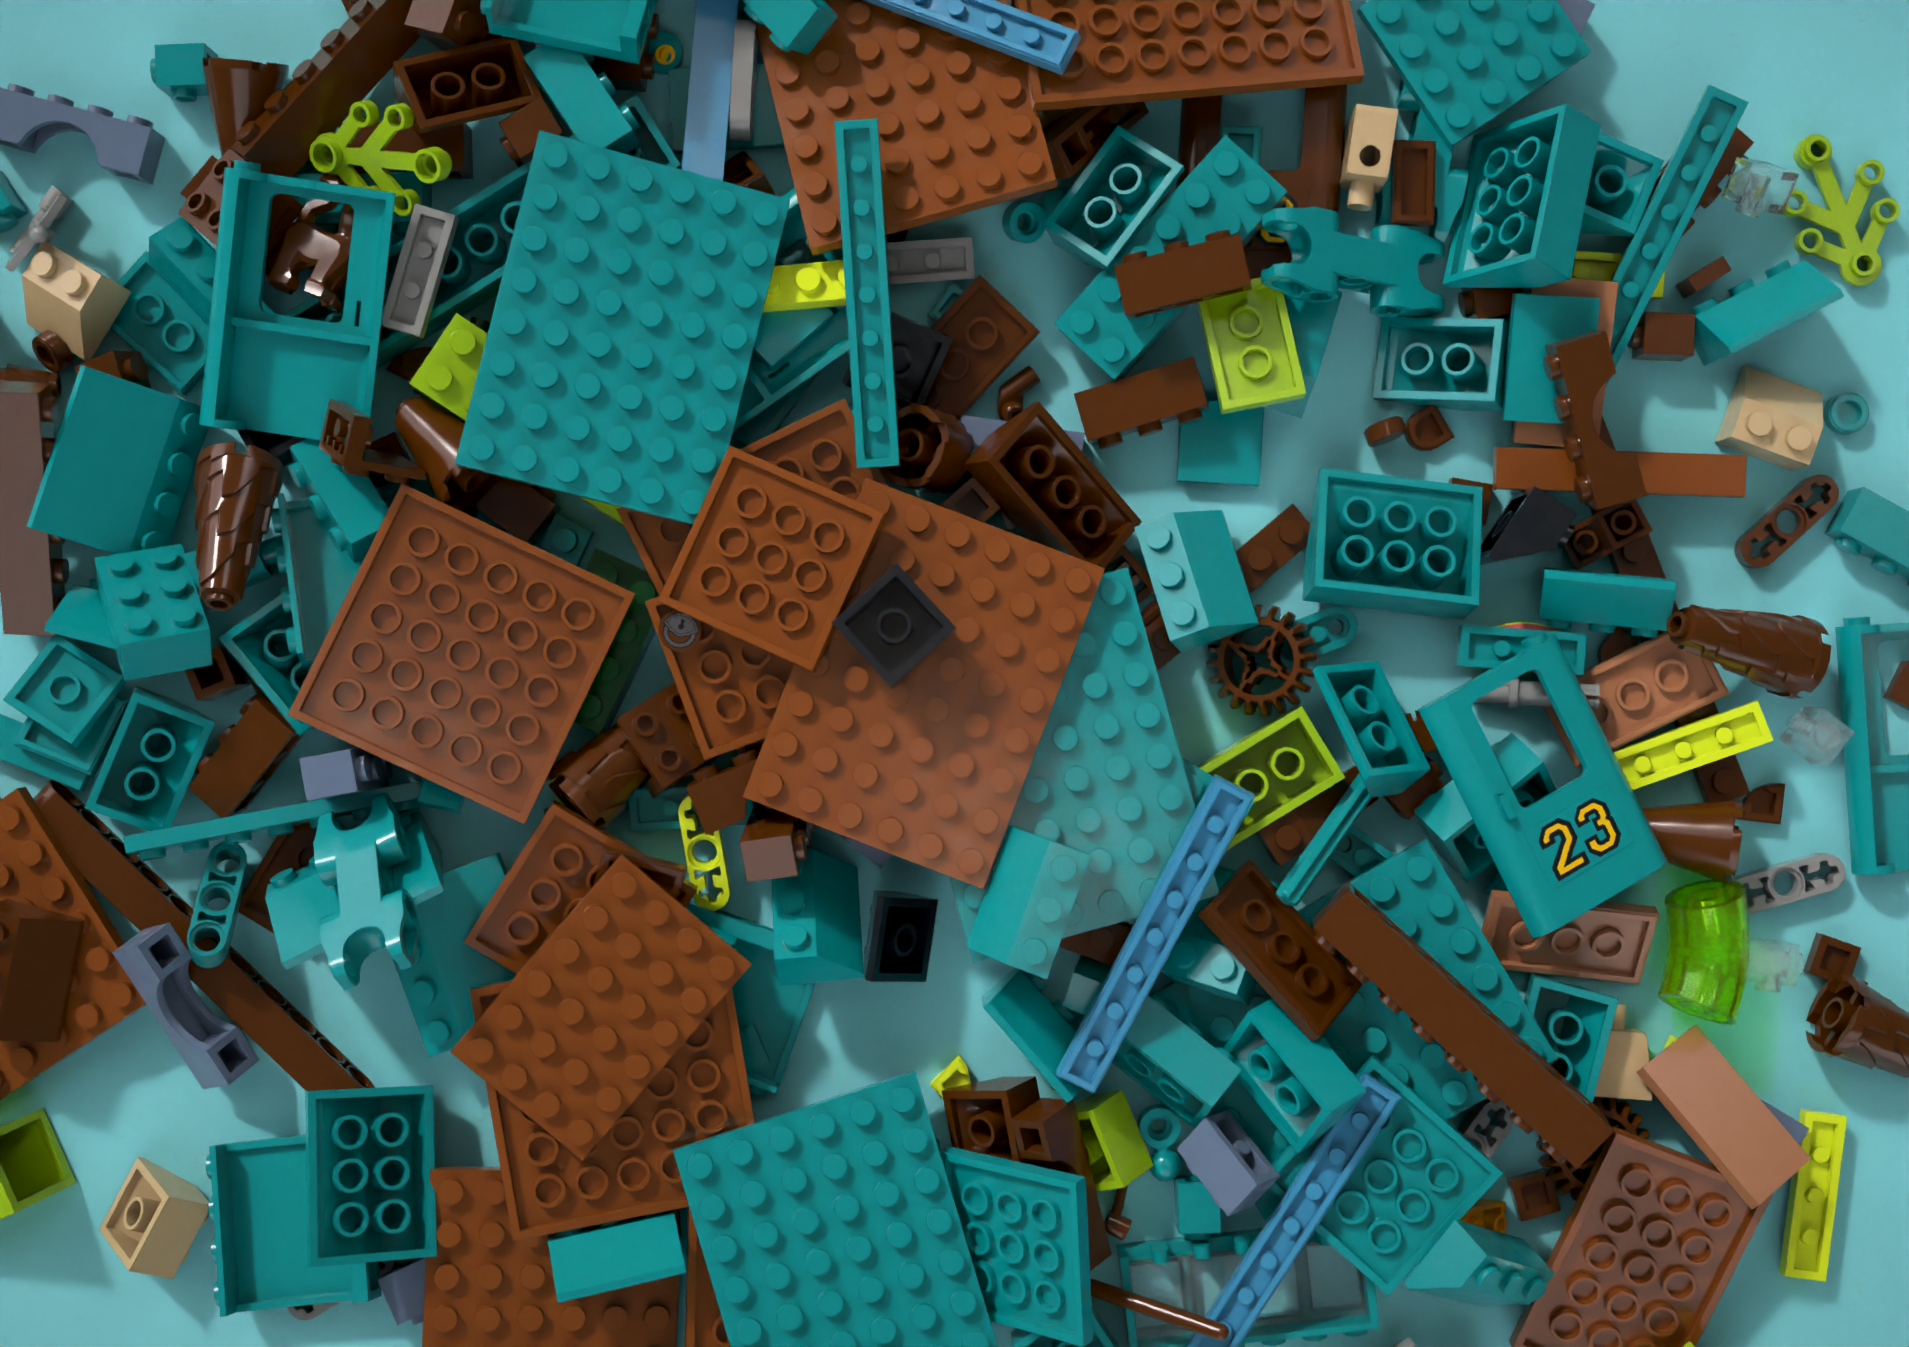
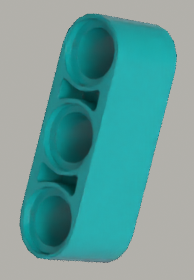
[187,842,248,968]

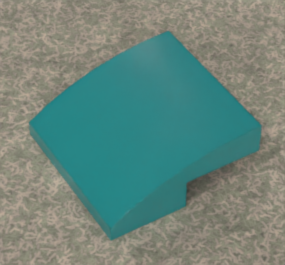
[753,259,834,371]

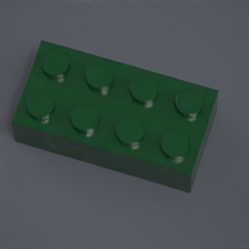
[575,548,659,734]

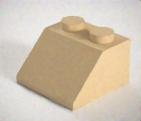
[22,241,131,361]
[1715,365,1824,471]
[99,1157,209,1279]

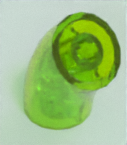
[1658,880,1750,1025]

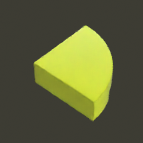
[930,1054,971,1098]

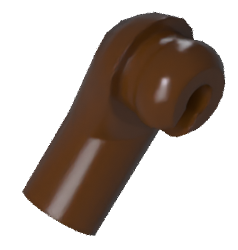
[997,365,1040,421]

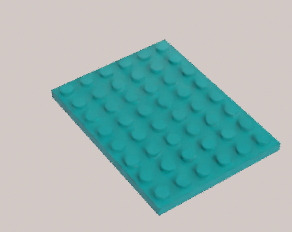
[455,130,790,525]
[949,567,1219,963]
[1150,838,1558,1220]
[672,1071,998,1347]

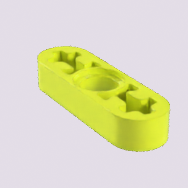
[678,793,731,911]

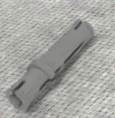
[1472,676,1600,711]

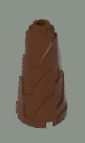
[195,442,284,611]
[1667,604,1831,699]
[546,724,649,830]
[1805,974,1909,1078]

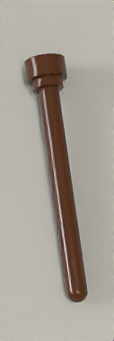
[1090,1278,1229,1341]

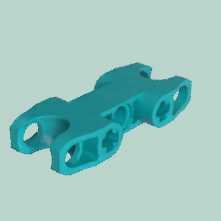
[1375,79,1469,244]
[1261,206,1445,319]
[313,792,420,991]

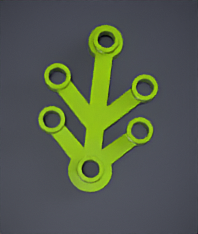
[309,100,452,216]
[1778,134,1900,287]

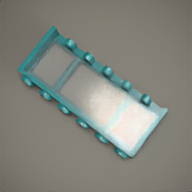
[1116,1228,1380,1347]

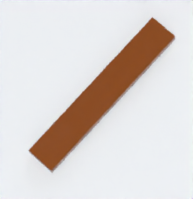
[1492,447,1747,498]

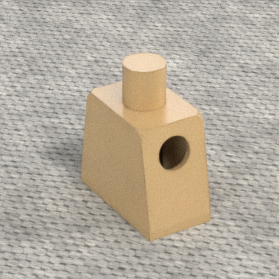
[1340,104,1398,211]
[1594,1003,1653,1101]

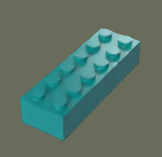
[1053,135,1288,381]

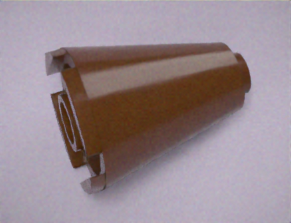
[202,58,289,157]
[394,397,497,509]
[1642,800,1743,884]

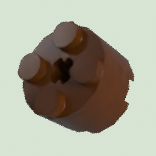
[878,403,975,494]

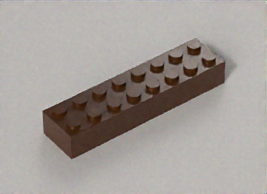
[1313,880,1614,1169]

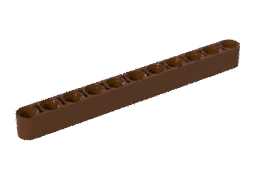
[33,780,375,1091]

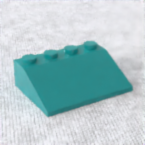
[1442,103,1601,288]
[26,365,208,554]
[1302,468,1483,620]
[265,810,445,970]
[392,852,516,1057]
[305,1085,437,1268]

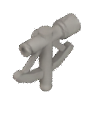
[5,185,74,272]

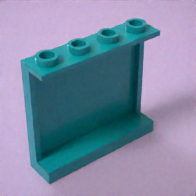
[480,0,658,64]
[272,478,434,665]
[687,900,816,1096]
[206,1135,382,1317]

